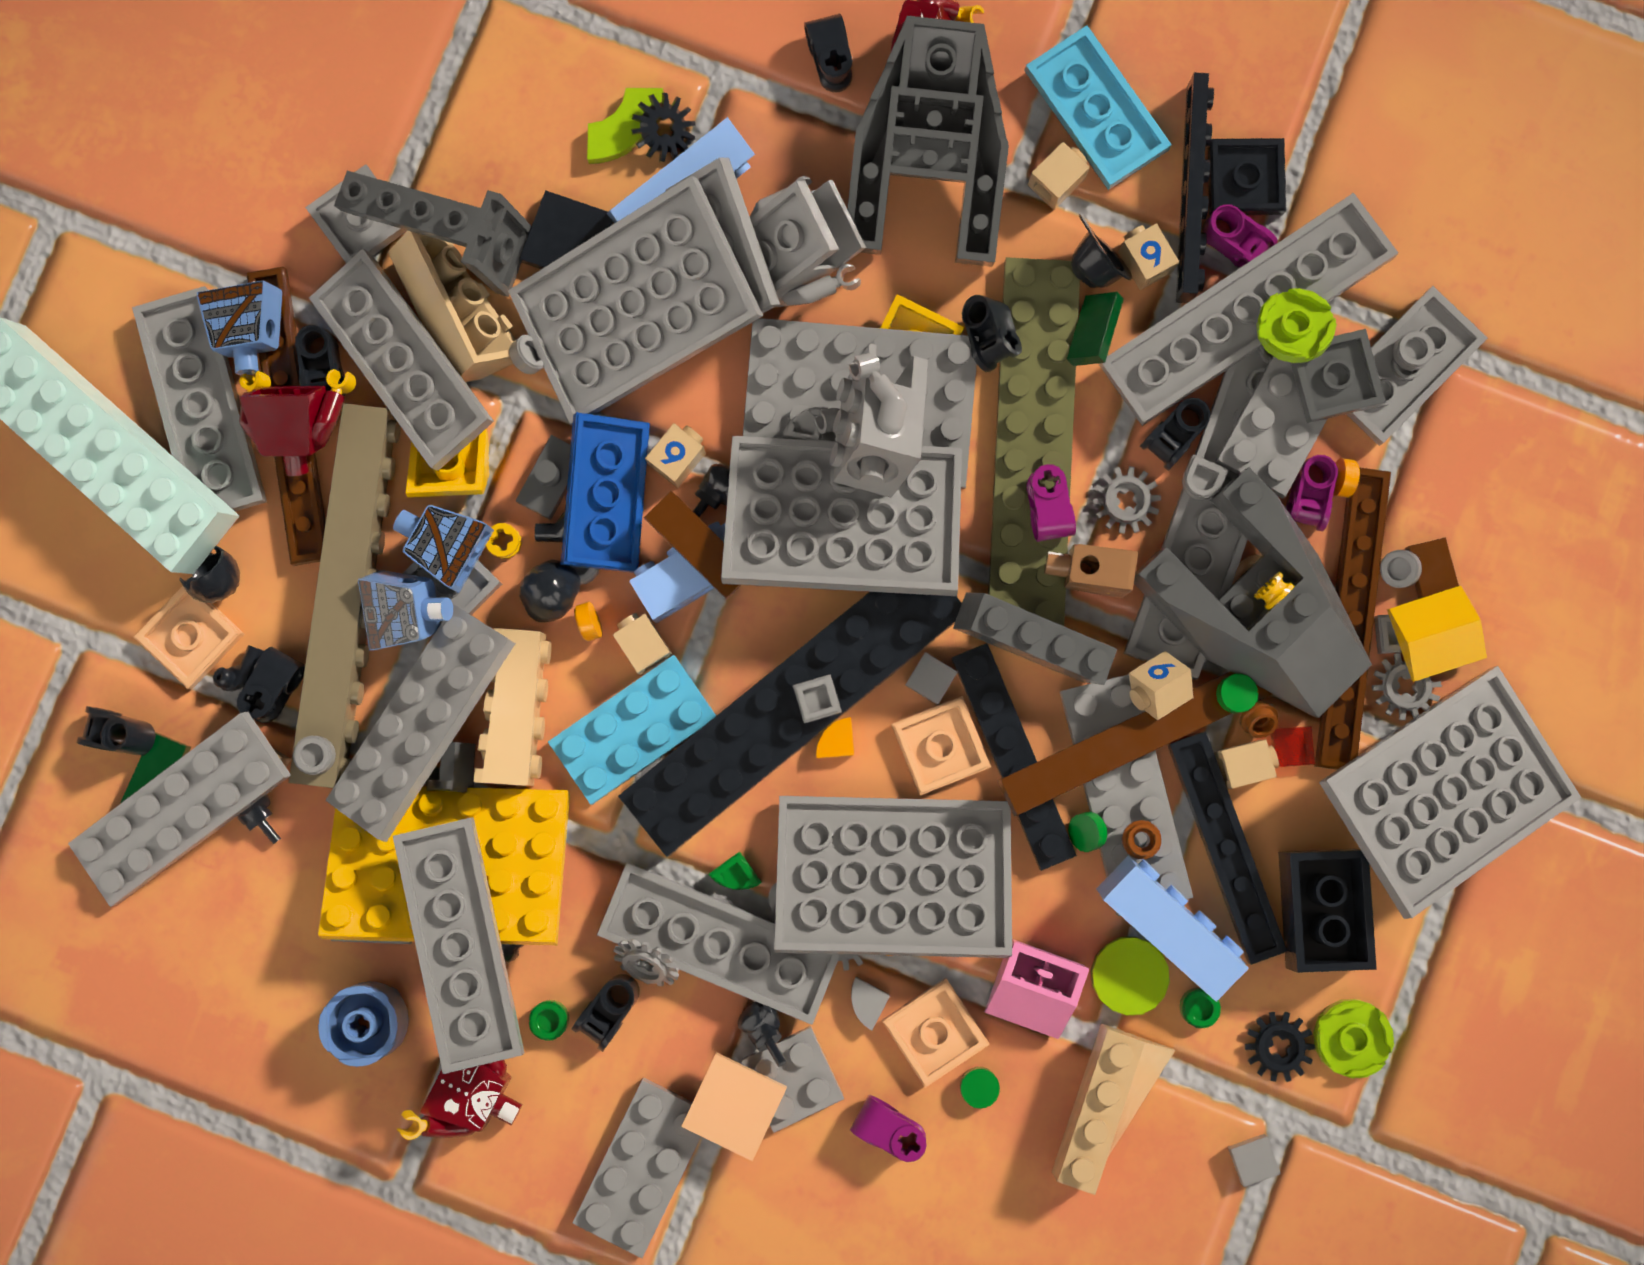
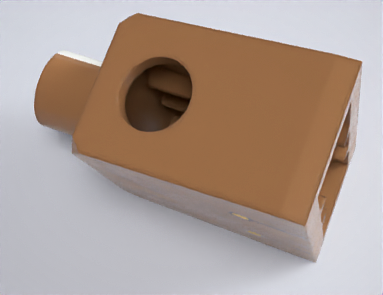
[1044,544,1138,598]

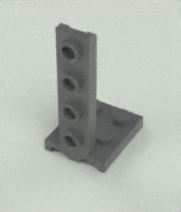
[334,170,532,297]

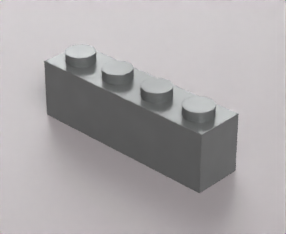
[953,592,1117,685]

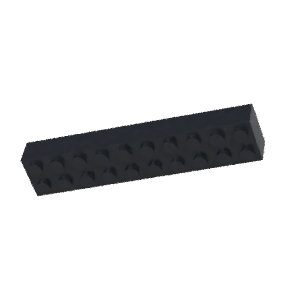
[618,592,962,857]

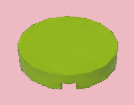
[1256,288,1337,363]
[1091,937,1170,1016]
[1313,999,1394,1078]

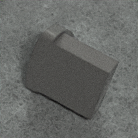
[426,742,476,793]

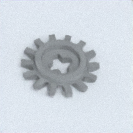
[1092,466,1161,534]
[1372,652,1442,720]
[613,939,679,986]

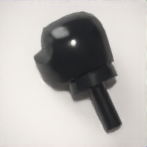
[693,464,730,518]
[237,794,281,844]
[737,1002,786,1067]

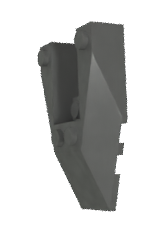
[847,16,1009,267]
[1134,467,1372,718]

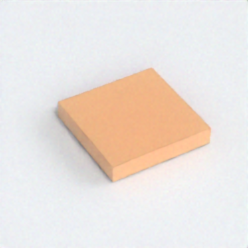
[133,586,245,690]
[891,696,991,796]
[882,978,990,1088]
[681,1052,787,1161]

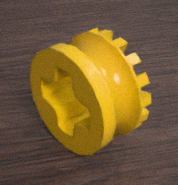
[486,523,522,559]
[1254,572,1294,610]

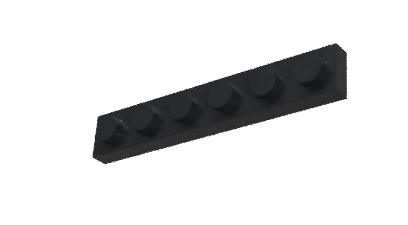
[1176,72,1214,303]
[951,643,1077,871]
[1167,731,1287,965]

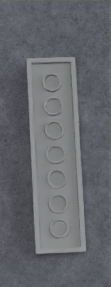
[1099,193,1398,426]

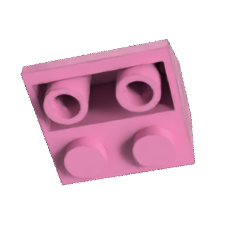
[984,939,1089,1039]

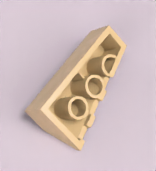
[388,230,516,382]
[474,628,552,786]
[1052,1023,1175,1195]

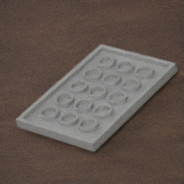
[508,176,763,424]
[743,318,979,489]
[721,436,962,596]
[1319,666,1582,919]
[774,796,1012,958]

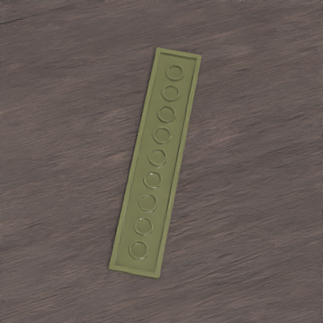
[988,257,1080,626]

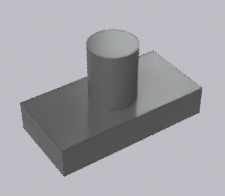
[516,435,571,520]

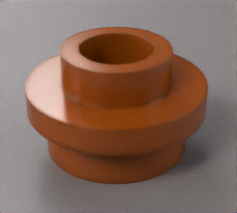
[1239,702,1278,738]
[1122,820,1162,859]

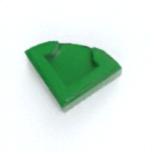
[708,851,762,890]

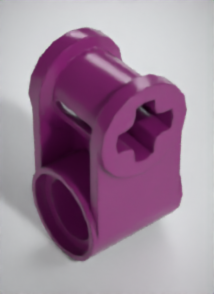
[1202,204,1278,268]
[1285,455,1338,532]
[1026,464,1076,542]
[850,1095,927,1162]

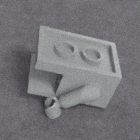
[750,176,866,307]
[815,343,928,497]

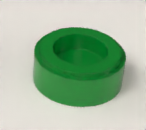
[1216,674,1258,714]
[1068,812,1107,852]
[1179,988,1221,1028]
[529,1000,569,1041]
[960,1067,1000,1109]

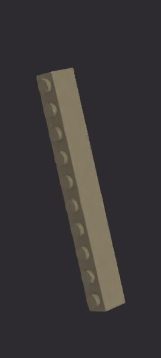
[289,403,401,788]

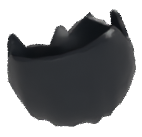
[180,546,240,603]
[519,559,581,622]

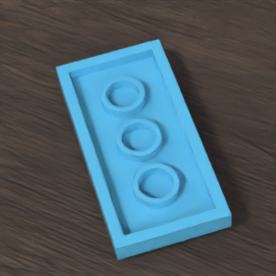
[1024,25,1172,190]
[548,655,716,805]

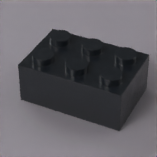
[1278,849,1377,973]

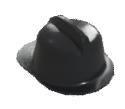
[1071,214,1132,288]

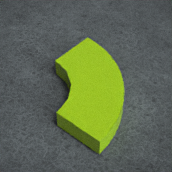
[587,88,664,164]

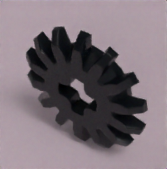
[631,93,696,162]
[1244,1012,1315,1082]

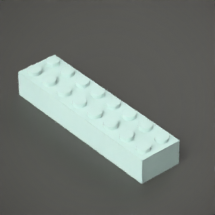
[0,318,239,574]

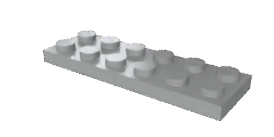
[309,249,494,470]
[132,286,267,511]
[325,605,516,842]
[1060,674,1194,916]
[68,712,291,907]
[393,817,525,1074]
[597,862,840,1025]

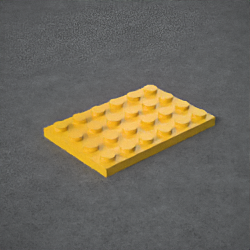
[318,786,570,946]

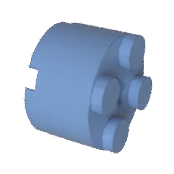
[318,981,409,1067]

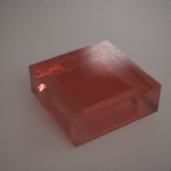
[1271,726,1315,767]

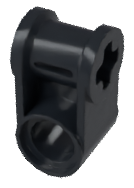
[804,13,852,93]
[962,295,1022,372]
[295,325,346,396]
[1140,398,1211,471]
[237,647,305,723]
[77,706,156,755]
[571,974,640,1052]

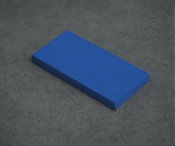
[561,412,650,573]

